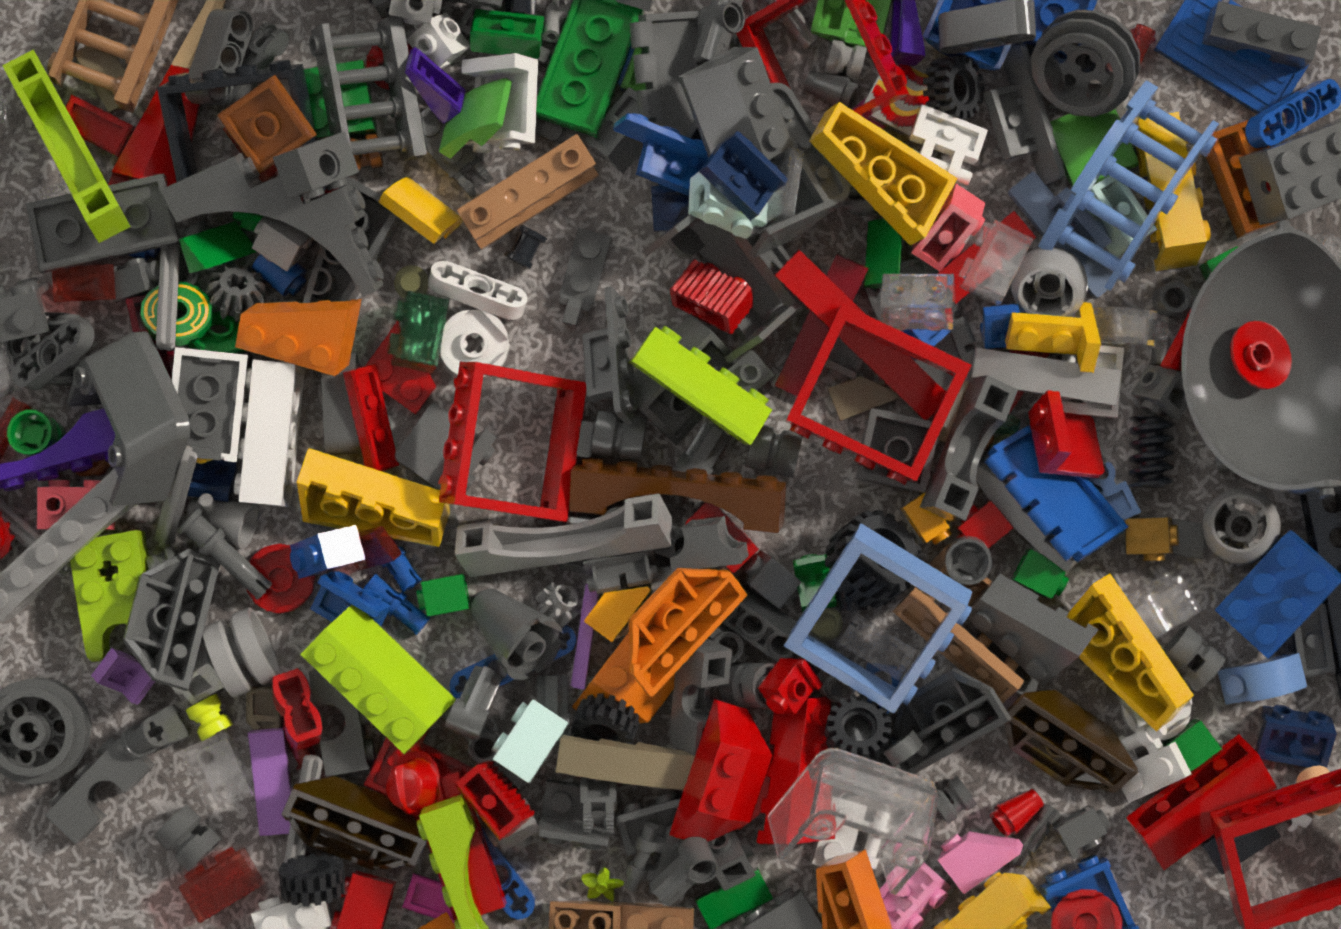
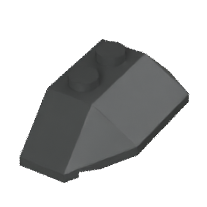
[123,549,220,691]
[888,668,1011,779]

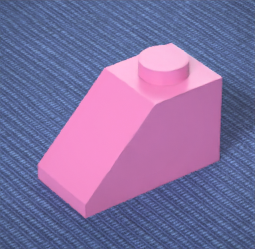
[938,831,1023,894]

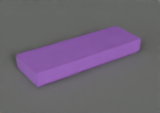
[571,584,600,689]
[248,727,292,836]

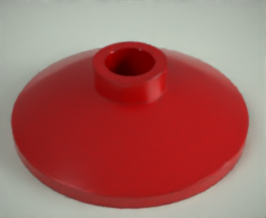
[1230,321,1292,390]

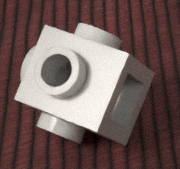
[406,13,470,69]

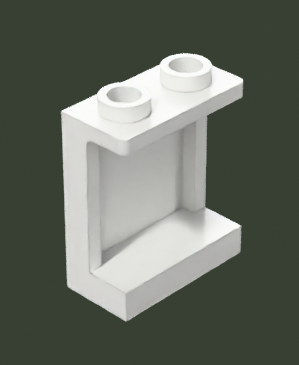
[462,53,538,153]

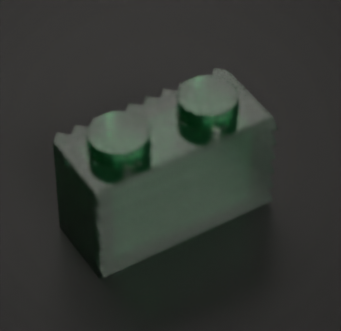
[387,291,449,373]

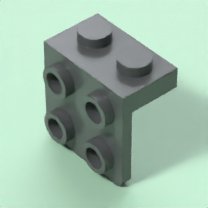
[0,277,50,342]
[394,404,497,492]

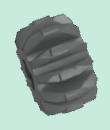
[205,262,266,323]

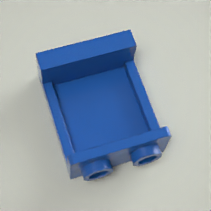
[1039,855,1139,929]

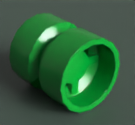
[7,410,66,457]

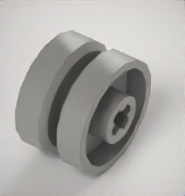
[203,607,281,698]

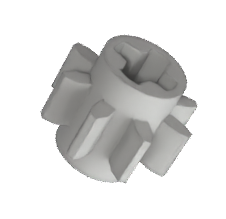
[535,582,580,628]

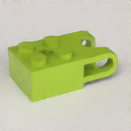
[70,530,150,662]

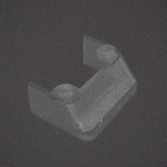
[767,748,939,895]

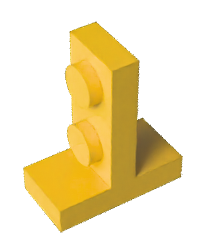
[1005,302,1101,373]

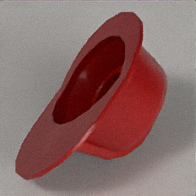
[386,750,445,821]

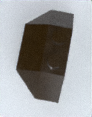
[1004,690,1138,794]
[281,776,427,870]

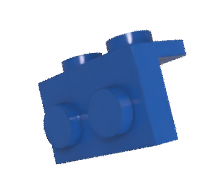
[310,571,391,626]

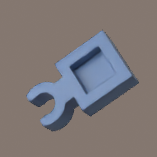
[1088,462,1141,521]

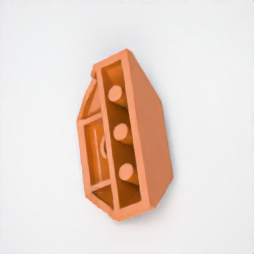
[628,568,747,698]
[572,632,675,726]

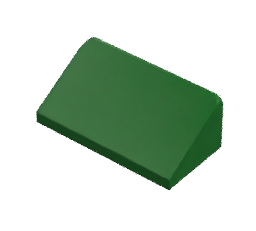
[470,9,544,59]
[864,218,902,290]
[179,221,257,273]
[695,867,773,929]

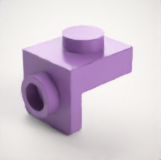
[91,648,155,705]

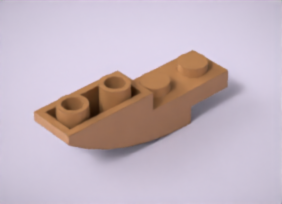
[549,901,694,929]

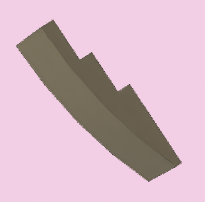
[555,735,695,790]

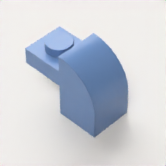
[1218,653,1307,705]

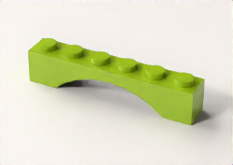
[2,49,131,243]
[417,794,489,929]

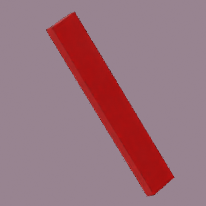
[774,250,946,420]

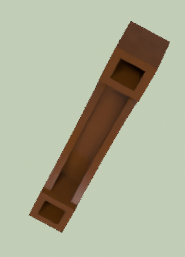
[570,458,787,533]

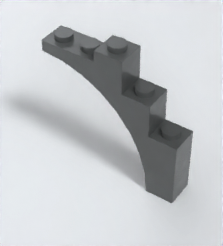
[161,152,384,297]

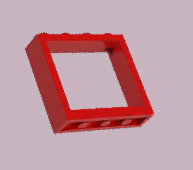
[736,0,909,118]
[785,303,972,485]
[438,361,587,522]
[1209,769,1341,929]

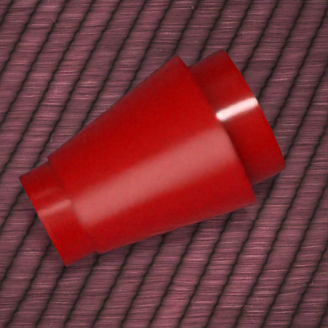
[990,789,1044,837]

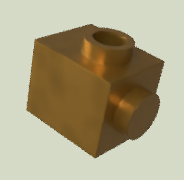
[1125,517,1179,561]

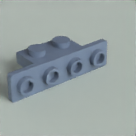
[1008,172,1119,299]

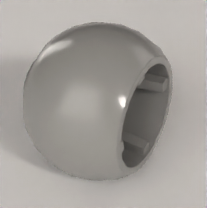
[1011,247,1088,317]
[1202,488,1281,565]

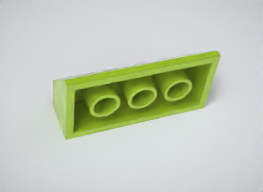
[629,325,772,445]
[300,604,456,754]

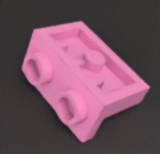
[879,852,951,929]

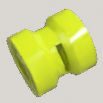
[185,694,233,741]

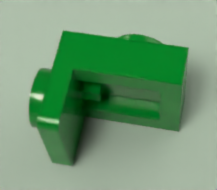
[793,554,837,613]

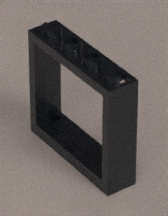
[157,59,327,191]

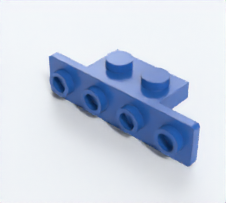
[613,113,709,196]

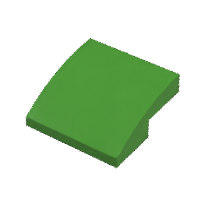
[811,0,893,51]
[439,78,512,159]
[1050,109,1139,187]

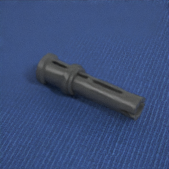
[176,508,273,600]

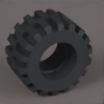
[825,510,923,608]

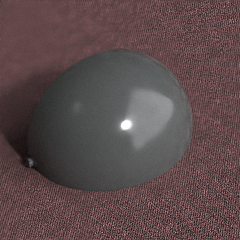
[1181,220,1341,499]

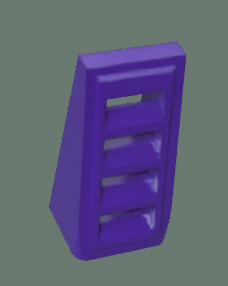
[890,0,925,66]
[405,47,466,124]

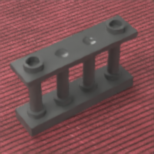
[309,16,427,161]

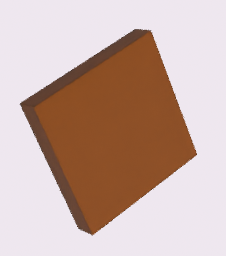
[217,75,317,174]

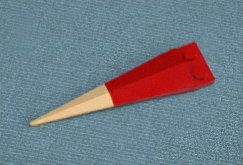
[108,0,226,186]

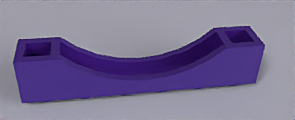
[0,408,116,491]

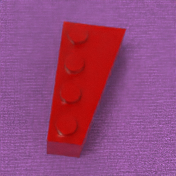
[757,696,836,845]

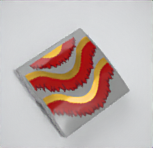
[864,63,933,145]

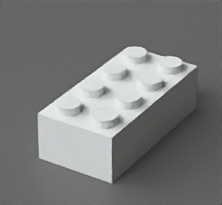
[234,360,305,508]

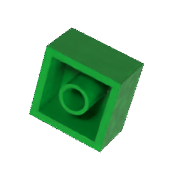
[304,60,378,140]

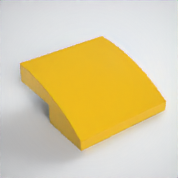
[378,177,463,244]

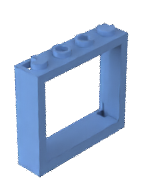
[784,524,972,714]

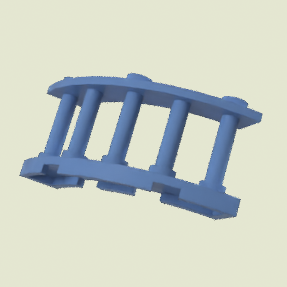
[1038,80,1219,291]

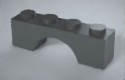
[920,375,1018,521]

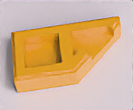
[584,587,651,642]

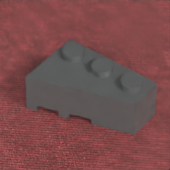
[967,574,1099,686]

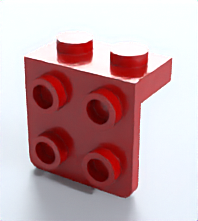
[1028,390,1105,478]

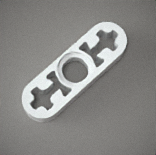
[428,261,527,320]

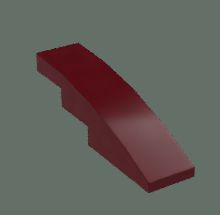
[775,253,868,396]

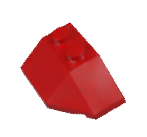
[669,699,772,842]

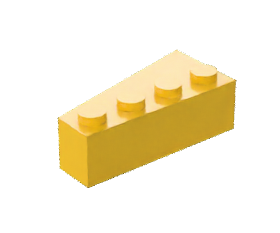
[809,102,958,246]
[1135,112,1211,271]
[296,448,450,547]
[1067,573,1194,732]
[933,872,1052,929]

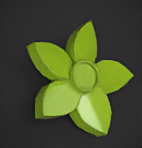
[581,867,624,902]

